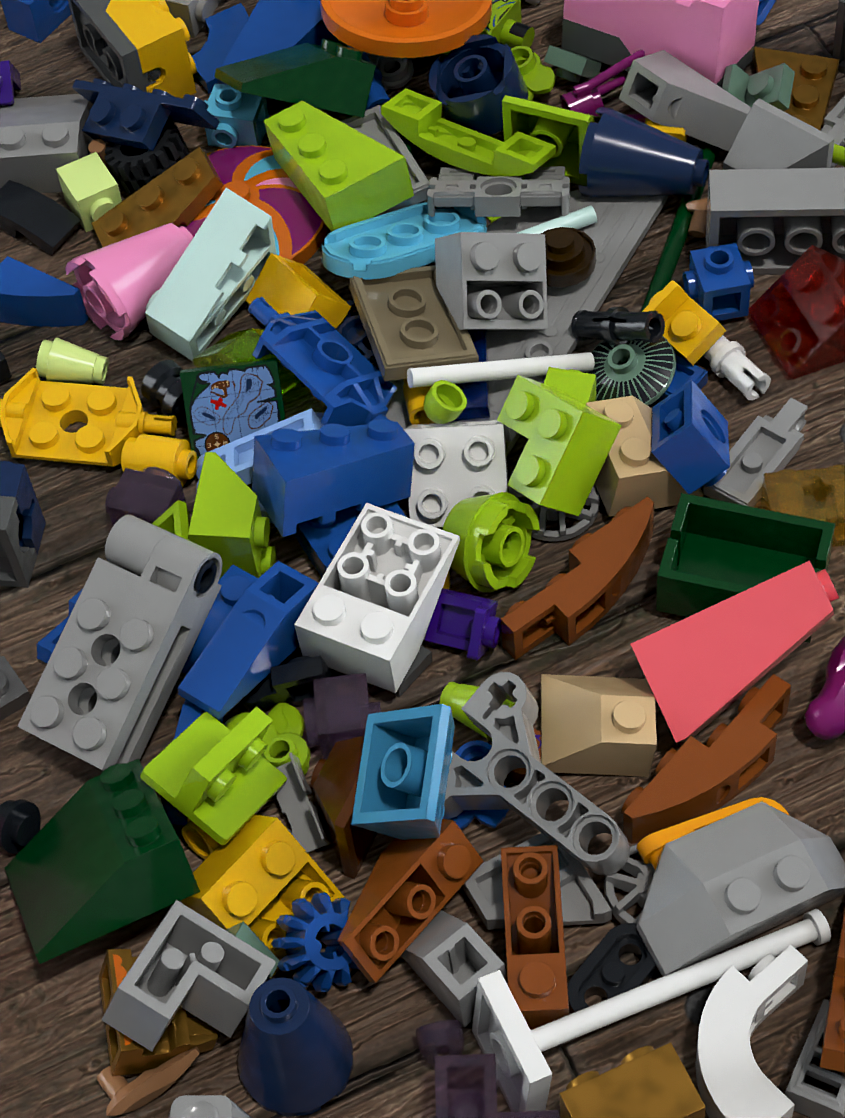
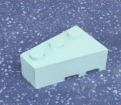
[145,187,277,362]

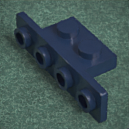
[72,78,220,151]

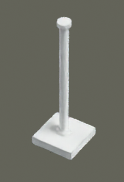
[472,909,831,1118]

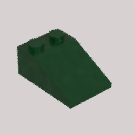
[214,39,376,118]

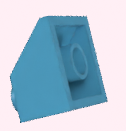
[351,704,455,840]

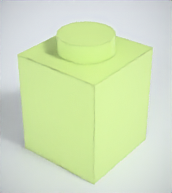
[56,152,122,232]

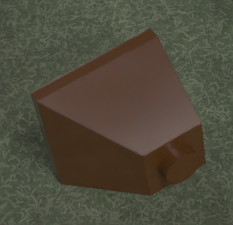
[310,735,377,879]

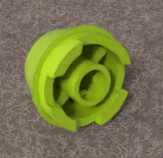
[442,492,540,592]

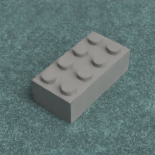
[706,167,845,275]

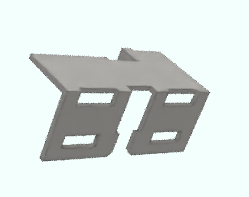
[276,752,331,853]

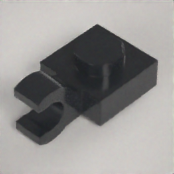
[242,655,338,712]

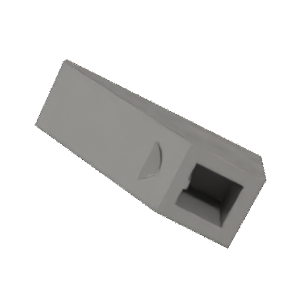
[619,50,751,151]

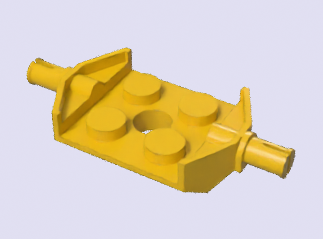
[0,368,177,467]

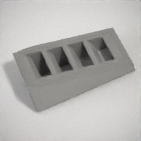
[785,999,845,1118]

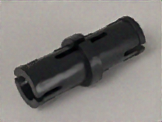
[571,307,665,345]

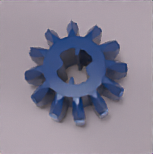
[271,893,359,992]

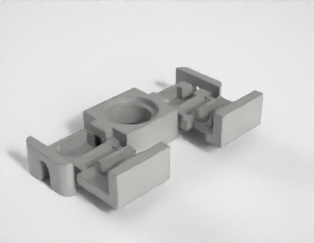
[427,166,570,217]

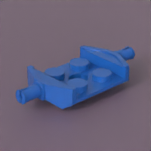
[248,297,398,426]

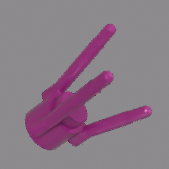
[560,50,646,123]

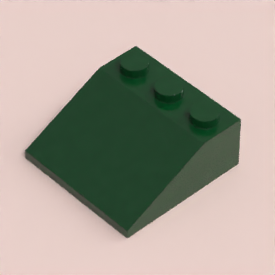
[5,759,200,964]

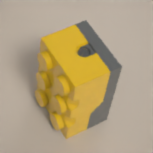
[68,0,197,98]

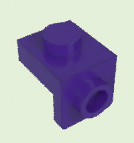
[425,588,501,660]

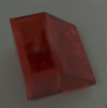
[749,245,845,379]

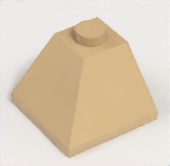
[541,674,657,777]

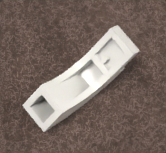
[696,945,808,1118]

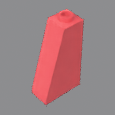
[630,560,839,745]

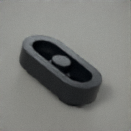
[567,923,657,1029]

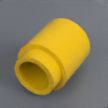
[121,434,197,488]

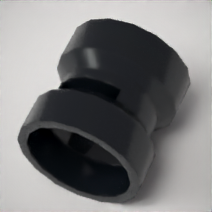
[141,360,187,425]

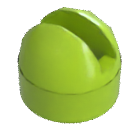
[424,380,467,424]

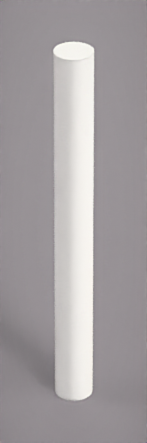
[407,352,595,388]

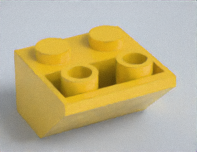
[181,815,345,979]

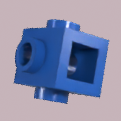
[682,243,754,321]

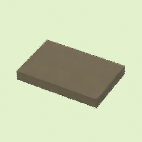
[349,265,479,381]

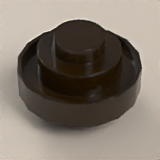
[541,227,597,288]

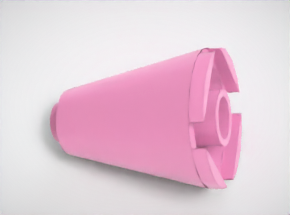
[65,223,193,340]

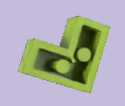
[497,375,622,517]

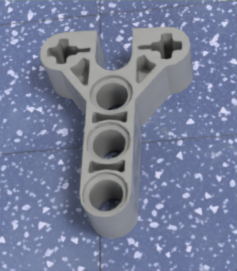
[443,672,630,875]

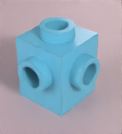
[204,83,269,148]

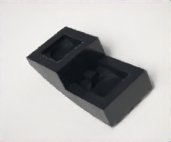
[0,180,81,256]

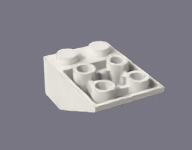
[294,503,460,693]

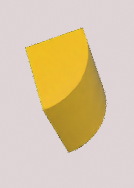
[245,253,351,329]

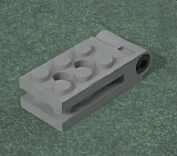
[17,514,222,770]

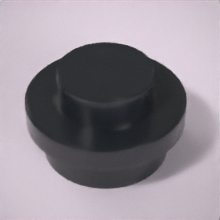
[0,799,41,854]

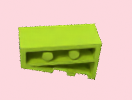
[263,101,414,232]

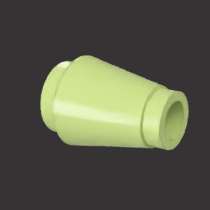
[36,337,109,385]

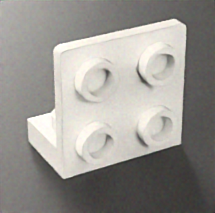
[404,420,510,527]

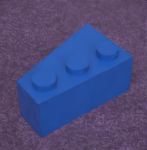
[252,419,415,537]

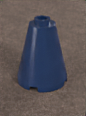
[579,107,710,198]
[238,978,354,1117]

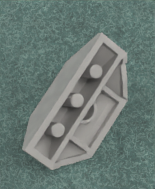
[636,801,845,977]

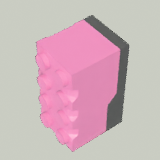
[561,0,759,88]

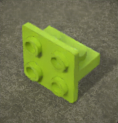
[140,707,287,845]

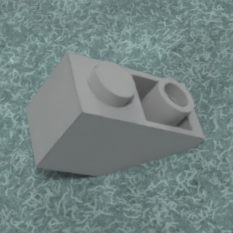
[401,910,507,1027]

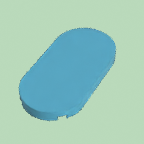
[322,202,487,280]

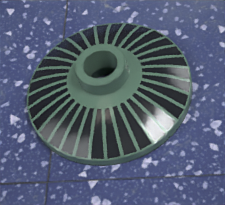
[583,336,676,406]

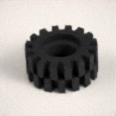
[104,119,190,195]

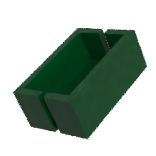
[656,493,835,643]

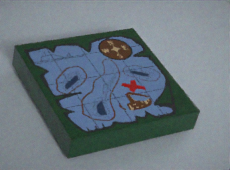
[180,358,286,459]

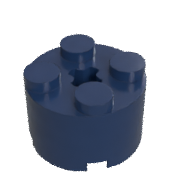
[429,34,528,136]

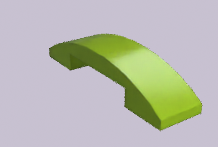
[381,88,557,177]

